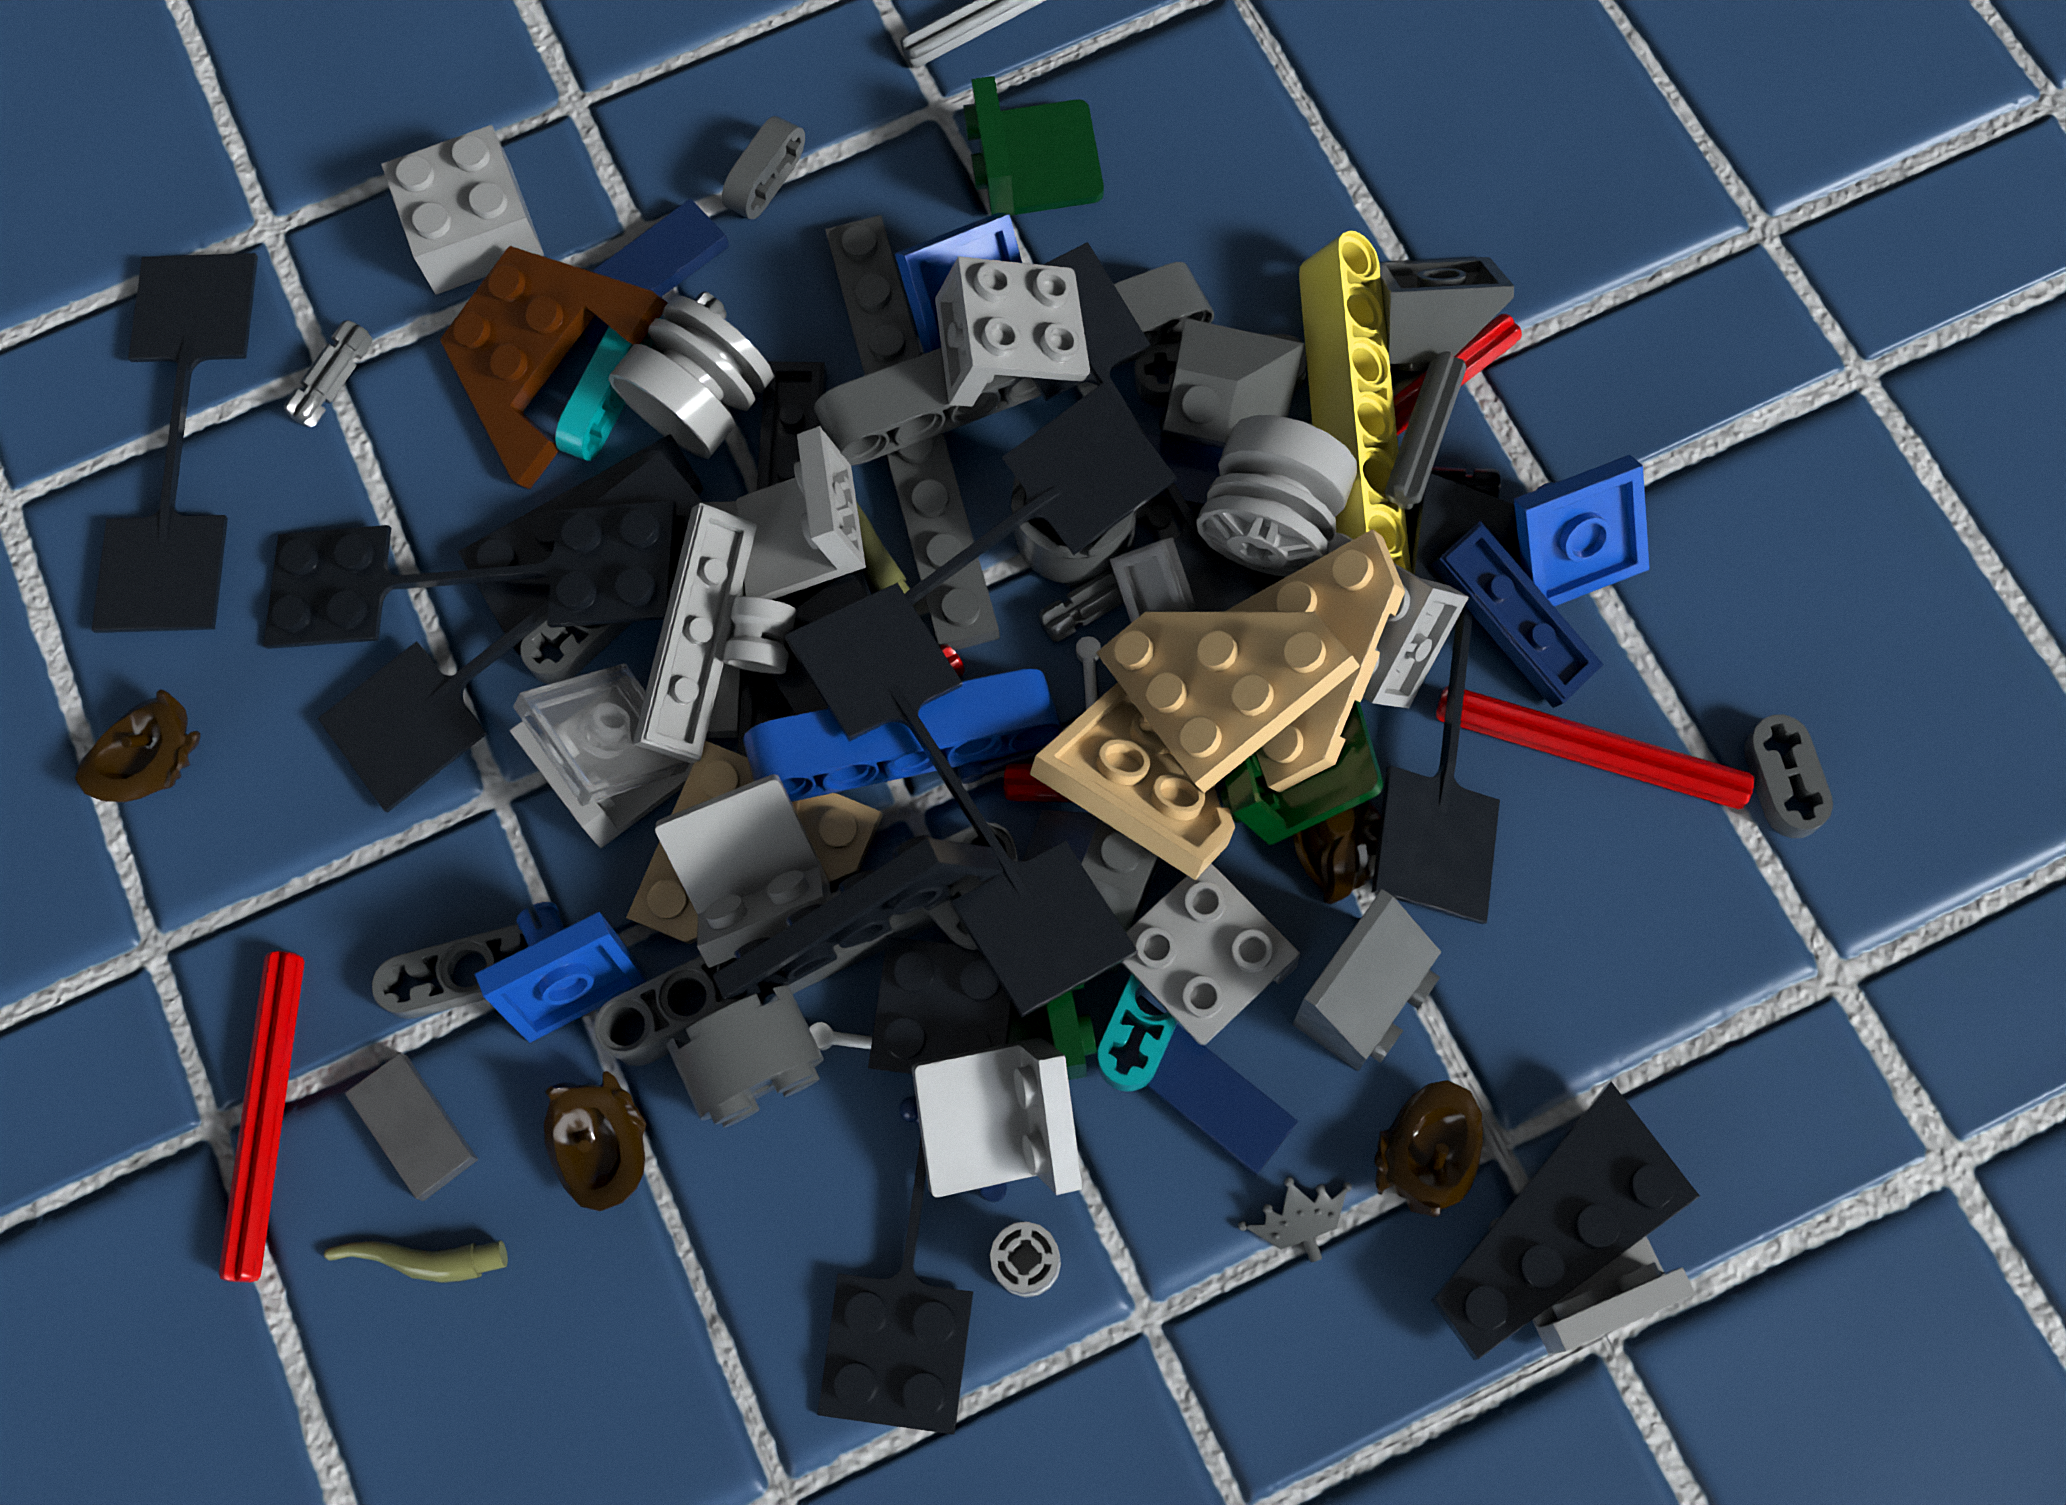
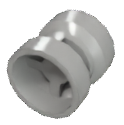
[723,596,797,674]
[990,1222,1061,1298]

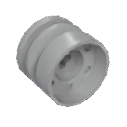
[608,295,774,459]
[1196,415,1357,577]

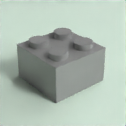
[381,125,545,295]

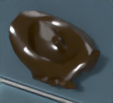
[75,689,201,802]
[1292,799,1381,904]
[544,1071,646,1211]
[1374,1080,1483,1218]

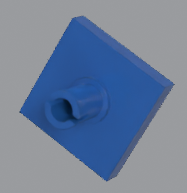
[895,212,1022,354]
[1514,455,1650,606]
[475,902,647,1043]

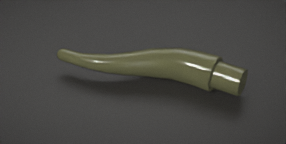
[856,501,918,606]
[324,1240,508,1283]

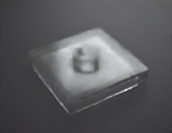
[513,663,690,806]

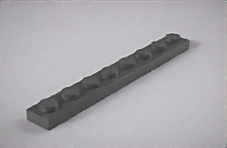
[825,215,1000,651]

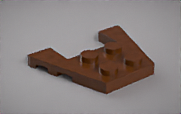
[440,246,668,489]

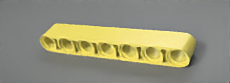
[1299,231,1411,573]

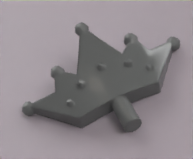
[1238,1177,1352,1263]

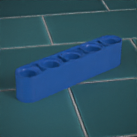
[743,669,1063,802]

